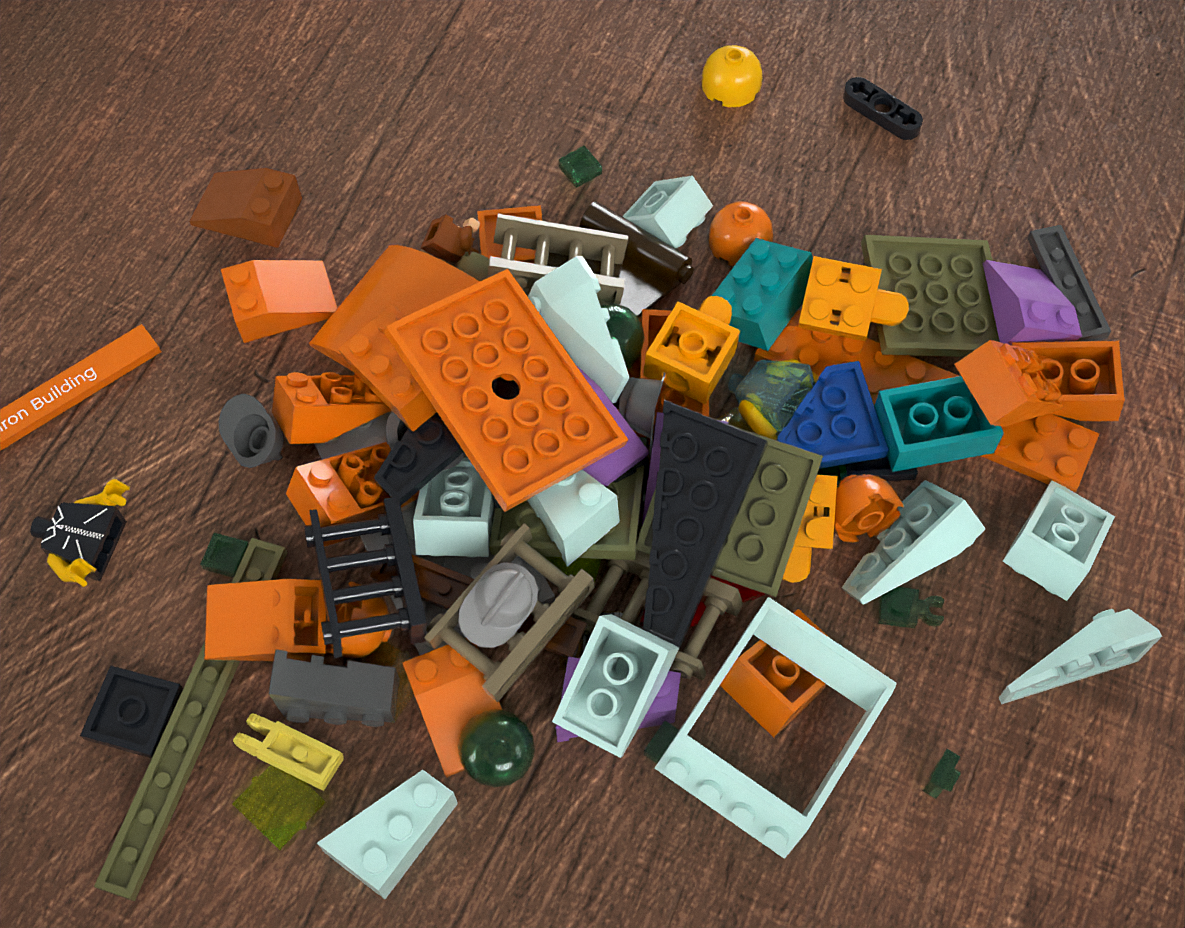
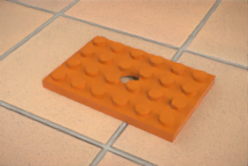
[384,269,628,512]

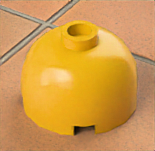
[702,45,763,107]

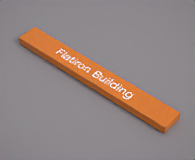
[0,324,161,451]

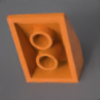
[221,260,337,343]
[1012,341,1125,421]
[720,609,831,737]
[402,637,517,778]

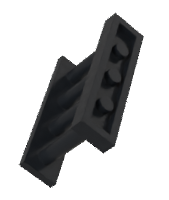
[304,496,427,658]

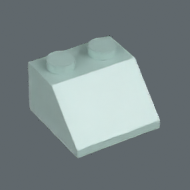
[623,176,713,249]

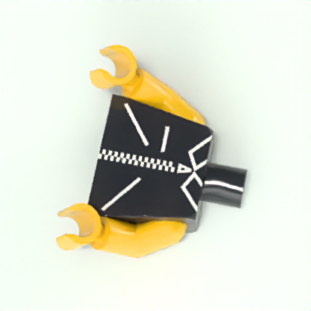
[30,479,130,587]

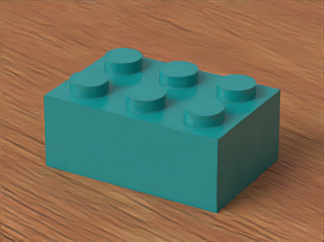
[712,238,813,351]
[874,376,1004,472]

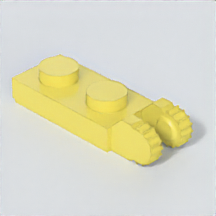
[233,713,344,791]

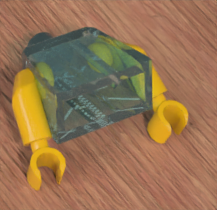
[728,359,819,440]

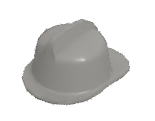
[458,562,538,648]

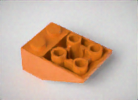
[954,340,1064,427]
[272,372,391,444]
[286,442,420,547]
[204,579,326,662]

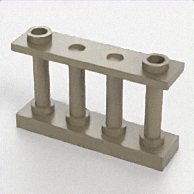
[487,213,628,313]
[424,523,595,703]
[570,550,743,680]

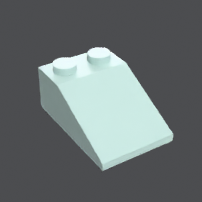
[413,458,494,557]
[1002,480,1115,601]
[552,614,679,758]

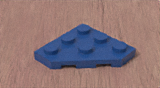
[776,361,889,469]

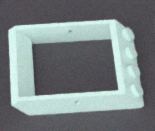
[655,597,897,859]

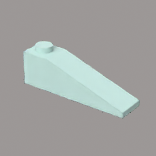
[528,256,630,403]
[842,480,985,605]
[999,609,1162,704]

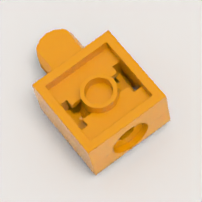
[799,256,909,341]
[643,296,740,404]
[782,475,837,583]

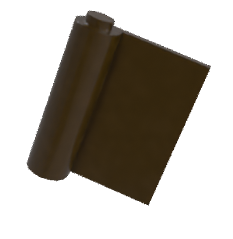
[547,201,694,323]

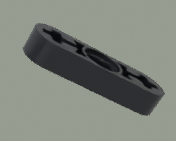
[843,77,923,140]

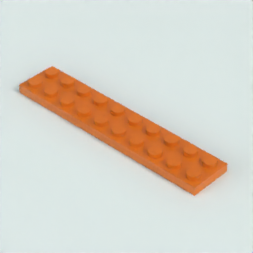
[754,310,1100,492]

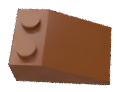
[189,168,302,248]

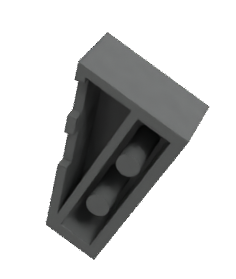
[268,649,400,727]

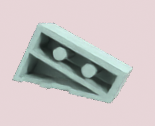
[528,470,620,567]
[317,770,458,899]

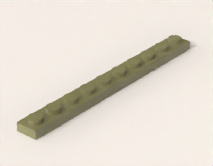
[94,538,288,902]

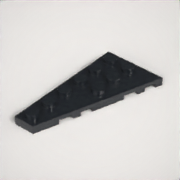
[374,377,519,506]
[643,400,768,651]

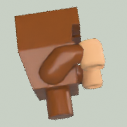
[421,214,480,262]

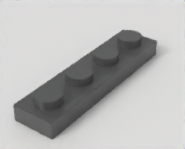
[1027,225,1111,341]

